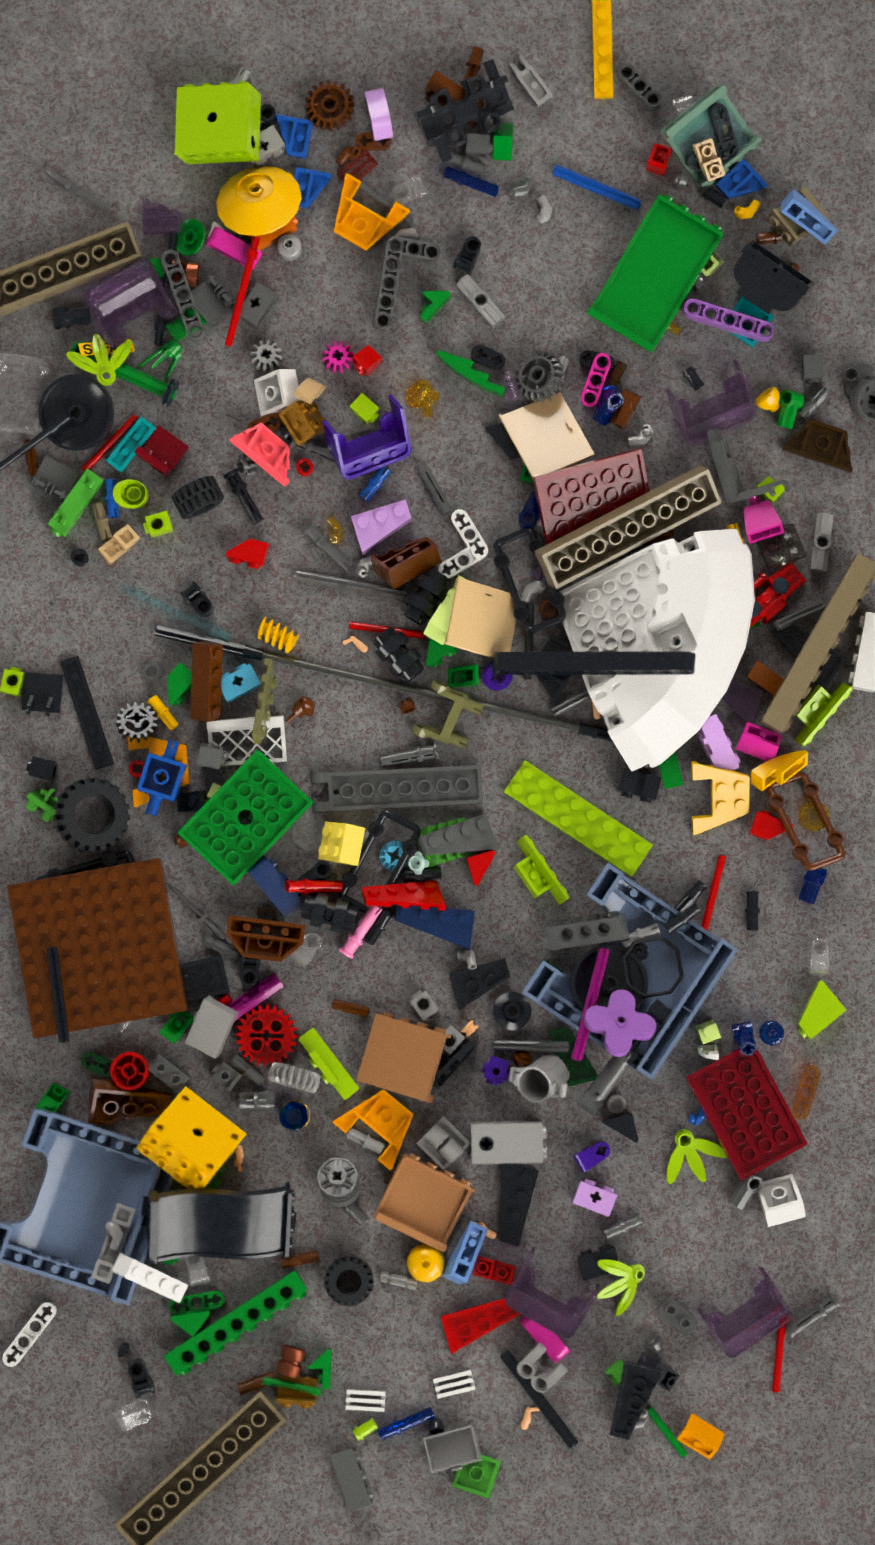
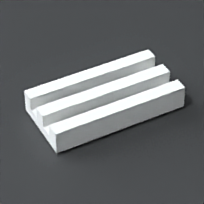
[433,1370,475,1398]
[346,1389,386,1412]

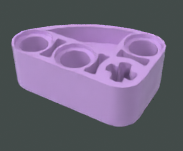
[364,88,393,141]

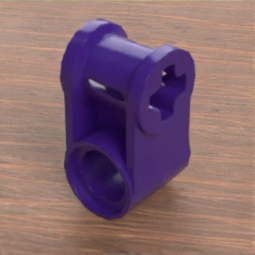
[573,1141,610,1173]

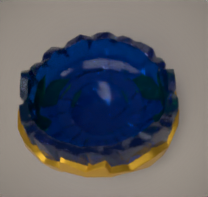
[279,1100,310,1131]

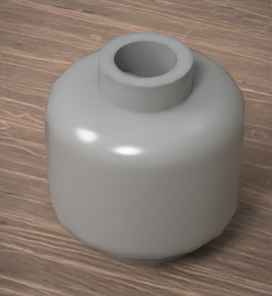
[277,234,302,261]

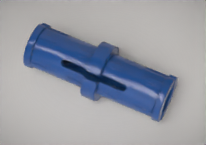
[359,466,391,503]
[104,478,120,519]

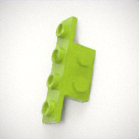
[794,683,853,746]
[513,835,569,905]
[299,1028,359,1100]

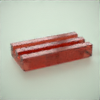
[337,150,378,182]

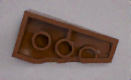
[88,1078,171,1125]

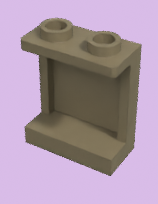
[767,187,829,247]

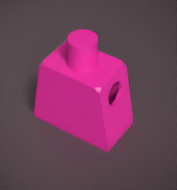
[743,496,784,544]

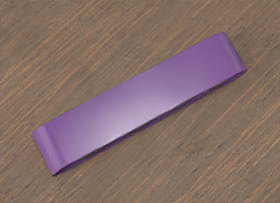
[683,299,774,342]

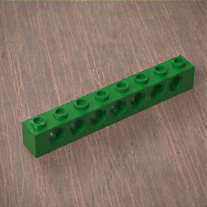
[164,1269,308,1376]

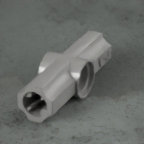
[456,274,505,328]
[810,513,834,572]

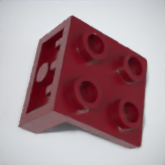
[134,426,189,478]

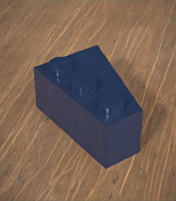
[247,855,303,917]

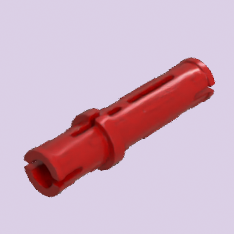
[285,879,343,894]

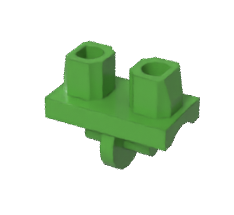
[26,788,58,822]

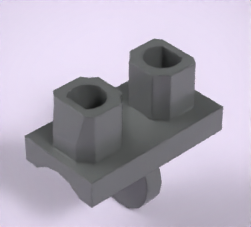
[239,1091,275,1112]

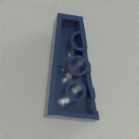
[396,905,475,950]

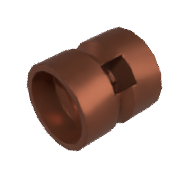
[171,259,200,287]
[275,1344,306,1378]

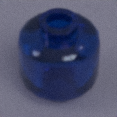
[758,1020,784,1046]

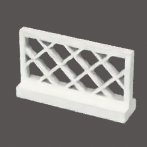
[206,715,287,766]

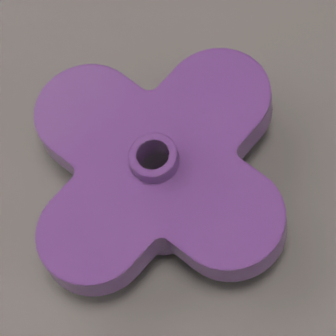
[584,990,656,1057]

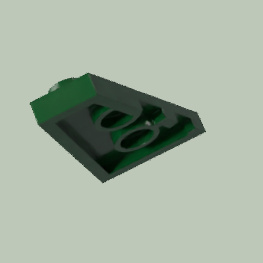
[549,1027,598,1087]

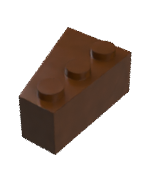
[424,70,485,127]
[370,537,442,589]

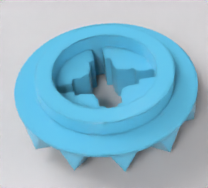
[379,841,410,871]

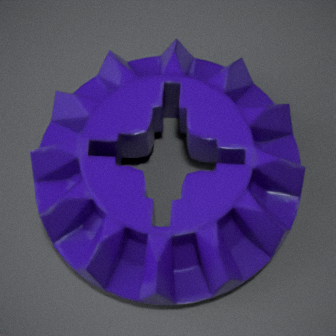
[482,661,513,691]

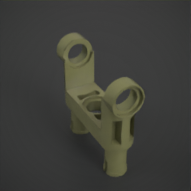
[411,679,484,750]

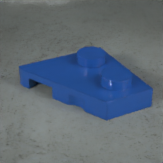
[715,159,768,199]
[294,167,332,209]

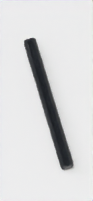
[500,1350,578,1449]

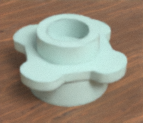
[408,852,429,875]

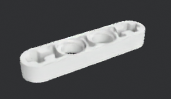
[2,1302,57,1367]

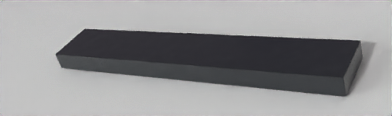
[60,656,114,770]

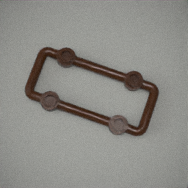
[766,772,845,871]

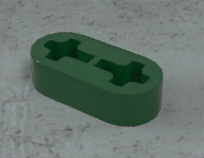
[81,1052,113,1077]

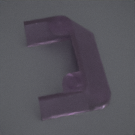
[666,359,756,446]
[505,1247,600,1338]
[697,1266,792,1358]

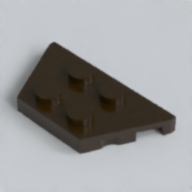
[782,419,853,473]

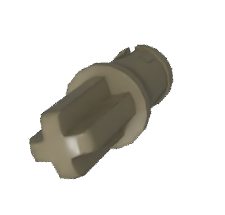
[92,502,113,541]

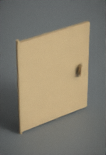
[498,392,595,478]
[444,577,520,658]

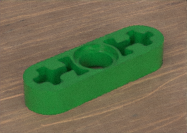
[169,1290,225,1315]

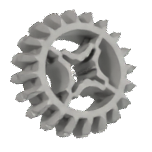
[268,1062,320,1093]

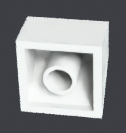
[254,369,301,417]
[757,1174,806,1227]

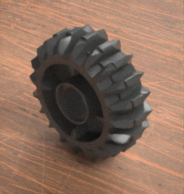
[515,351,566,402]

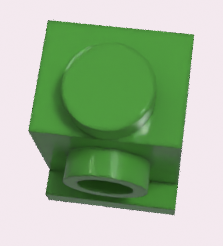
[604,1359,624,1387]

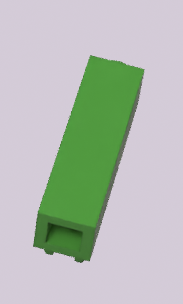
[48,469,104,537]

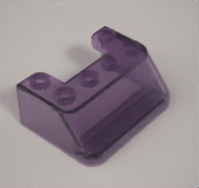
[85,258,179,350]

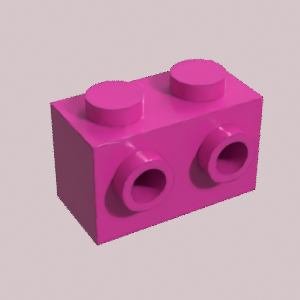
[736,722,783,761]

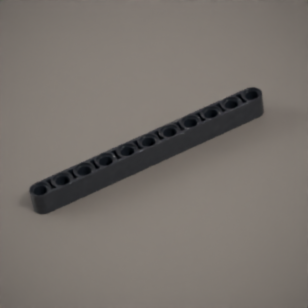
[492,651,696,675]

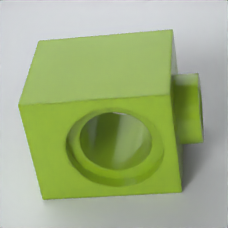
[349,393,379,425]
[143,510,174,538]
[0,667,25,697]

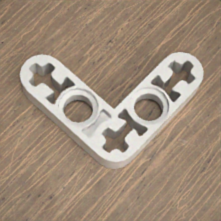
[439,509,488,579]

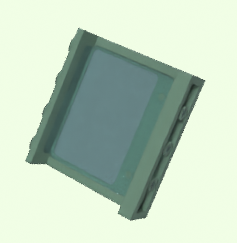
[660,84,762,187]

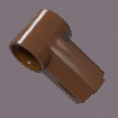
[610,389,641,430]

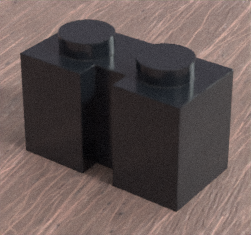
[618,768,662,803]
[577,1244,618,1281]

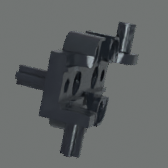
[414,59,514,163]

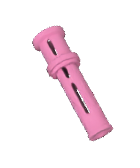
[338,906,382,959]

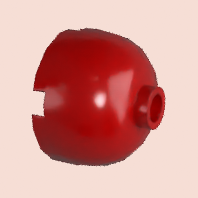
[110,1052,150,1090]

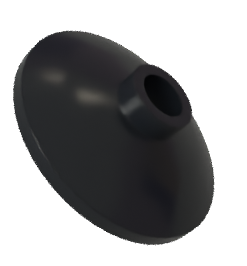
[493,992,532,1030]

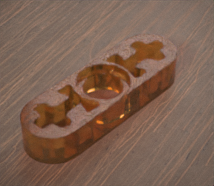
[791,1065,821,1120]

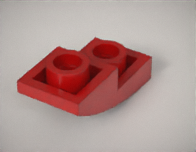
[472,1256,517,1285]

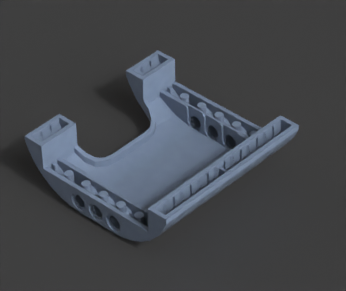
[522,863,738,1080]
[0,1108,174,1306]

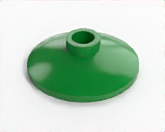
[176,218,205,256]

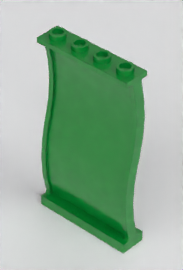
[587,194,725,354]

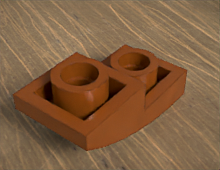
[747,661,784,697]

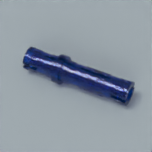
[443,166,500,198]
[377,1406,435,1441]

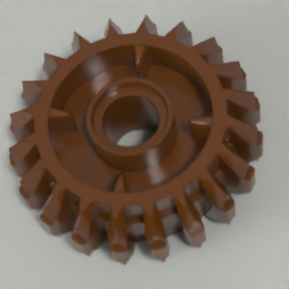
[304,80,355,132]

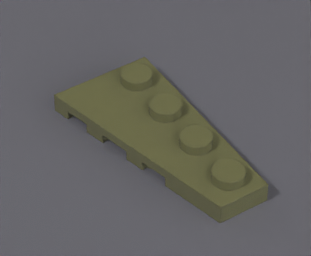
[252,658,278,744]

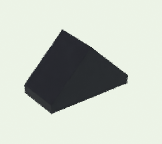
[603,1113,639,1143]

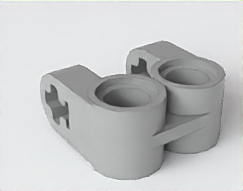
[517,1342,568,1393]

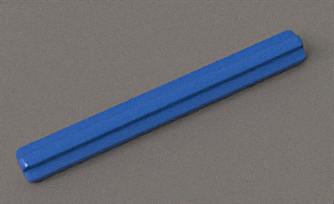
[553,165,641,210]

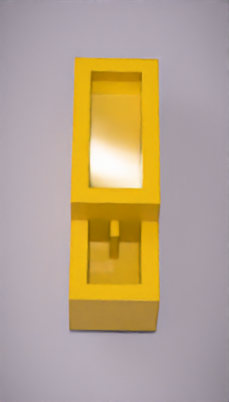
[751,750,808,791]

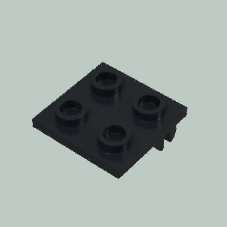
[22,672,64,716]

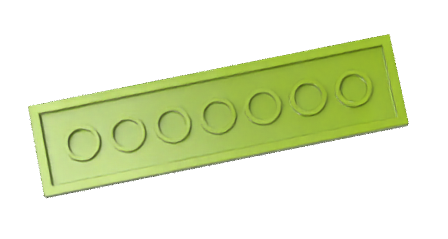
[504,761,653,877]

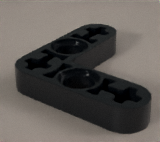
[685,103,738,170]

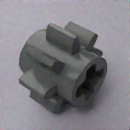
[237,453,260,476]

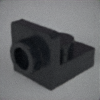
[177,790,207,812]

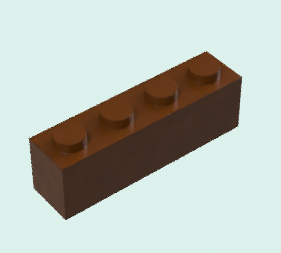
[190,641,223,722]

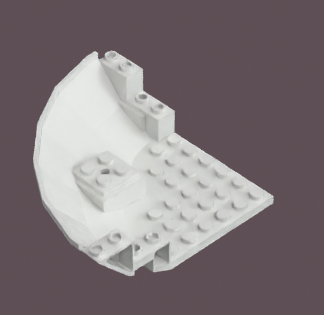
[560,529,755,771]

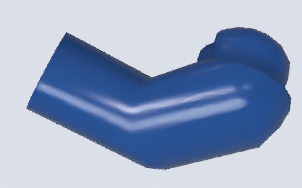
[688,1107,706,1126]

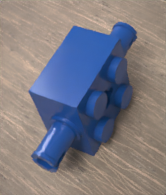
[137,739,187,816]

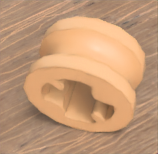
[460,1020,479,1038]

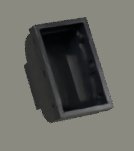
[734,240,815,314]

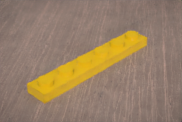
[592,0,613,99]

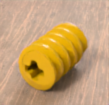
[257,616,300,653]

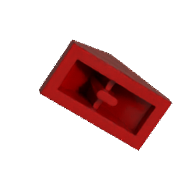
[646,143,672,176]
[467,850,496,887]

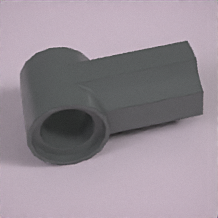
[729,1173,763,1210]

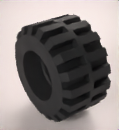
[171,476,224,519]
[324,1256,374,1307]

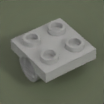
[416,1116,471,1171]

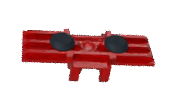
[749,561,807,629]

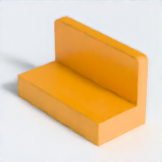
[677,1414,725,1460]

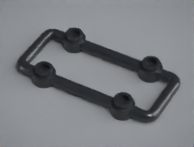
[493,527,566,634]
[339,810,421,914]
[36,850,135,880]

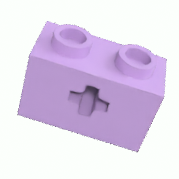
[572,1178,617,1217]

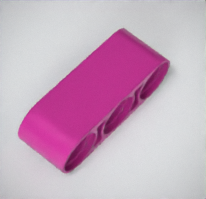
[205,227,263,270]
[581,353,611,407]
[519,1308,570,1364]

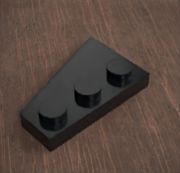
[432,1040,476,1090]

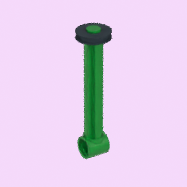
[71,341,179,407]

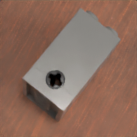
[471,1121,547,1164]

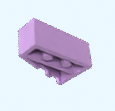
[351,499,412,555]
[696,714,741,771]

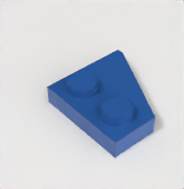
[277,115,313,159]

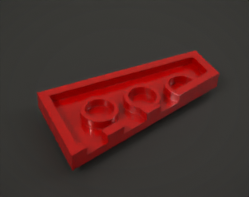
[361,881,446,911]
[441,1295,521,1354]

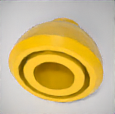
[755,387,781,412]

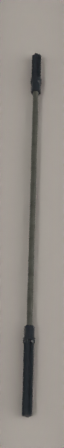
[154,625,613,741]

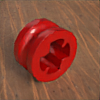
[296,458,314,476]
[129,760,145,778]

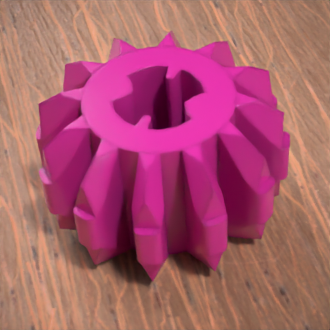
[322,341,354,373]

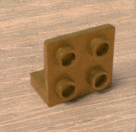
[278,400,328,446]
[275,1375,318,1409]

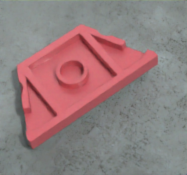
[229,423,290,487]

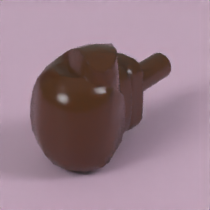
[285,696,315,724]

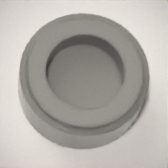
[607,1094,626,1114]

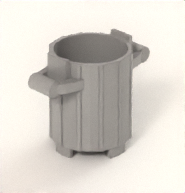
[509,1054,569,1103]

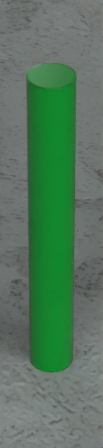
[263,1376,322,1396]
[647,1406,688,1458]

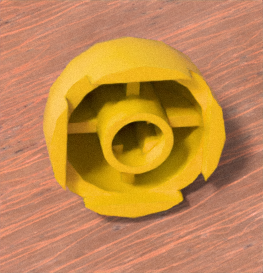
[407,1243,445,1282]

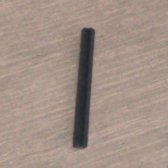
[47,946,70,1043]

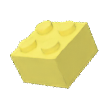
[318,822,365,866]

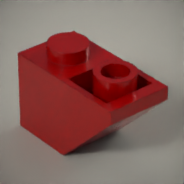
[352,345,383,377]
[225,539,269,570]
[749,810,794,841]

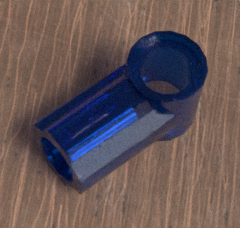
[592,385,624,426]
[518,490,540,529]
[798,868,828,905]
[731,1021,757,1056]

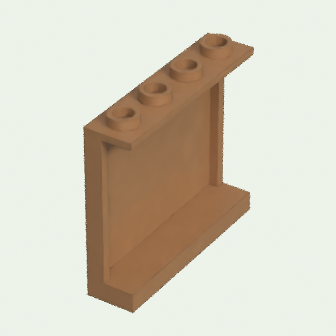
[356,1012,452,1103]
[373,1153,475,1253]

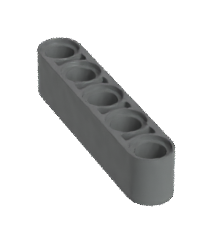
[162,250,205,342]

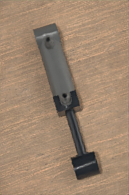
[577,999,672,1115]

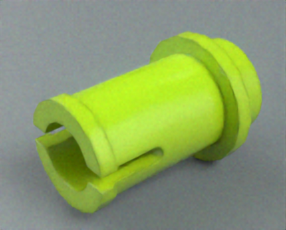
[352,1418,378,1441]

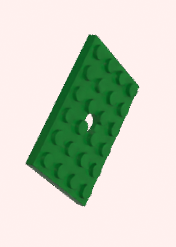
[177,749,314,886]

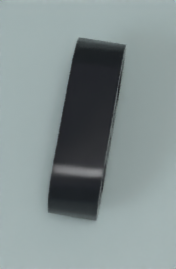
[471,345,506,371]
[579,350,615,372]

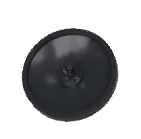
[38,374,114,451]
[570,945,648,1012]

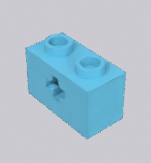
[221,663,262,704]

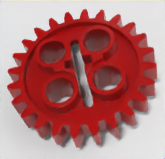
[235,1004,298,1067]

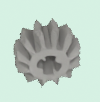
[250,339,283,372]

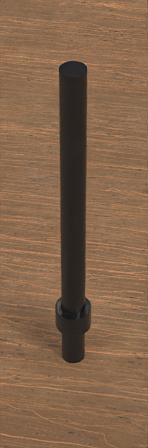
[154,233,178,346]
[0,413,71,472]

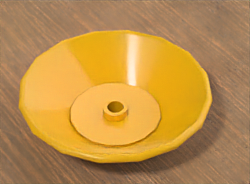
[216,166,301,236]

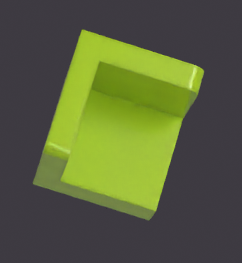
[756,476,785,504]

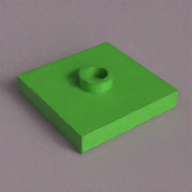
[452,1454,502,1499]

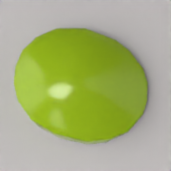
[113,479,149,509]

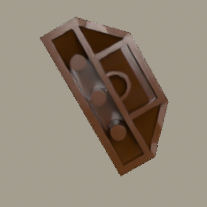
[226,915,306,962]

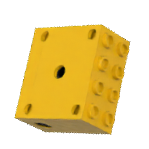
[136,1086,247,1189]

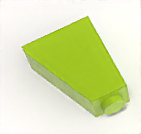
[797,980,846,1039]

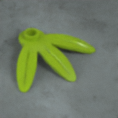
[66,334,132,386]
[666,1129,727,1184]
[597,1259,645,1316]

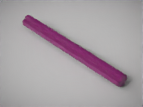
[572,948,609,1061]

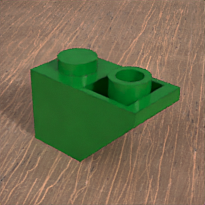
[426,638,458,669]
[167,662,192,707]
[36,1082,70,1113]

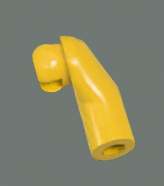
[734,199,761,219]

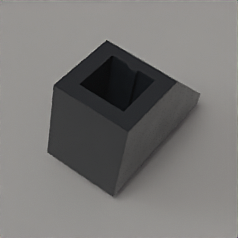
[637,1352,680,1391]

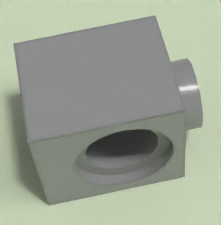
[410,990,439,1021]
[442,1025,465,1055]

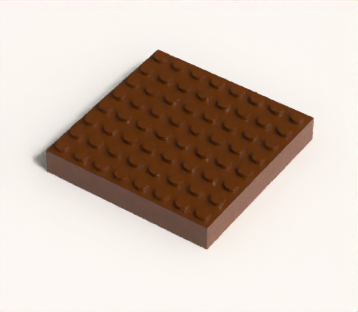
[7,858,189,1039]

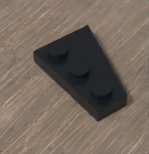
[450,958,510,1010]

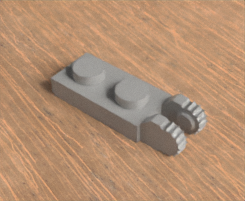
[508,55,553,107]

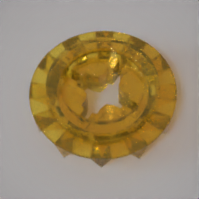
[406,379,434,409]
[799,801,830,831]

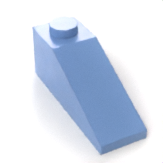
[781,189,838,245]
[442,1221,488,1284]

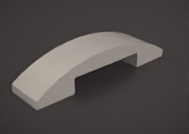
[91,1203,136,1284]

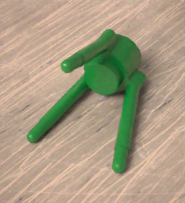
[137,339,183,380]

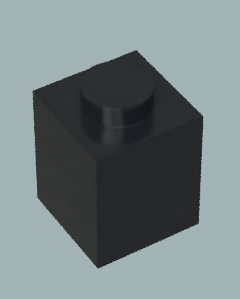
[26,756,57,781]

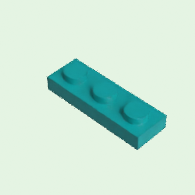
[106,416,156,474]

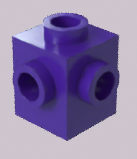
[481,1055,510,1086]

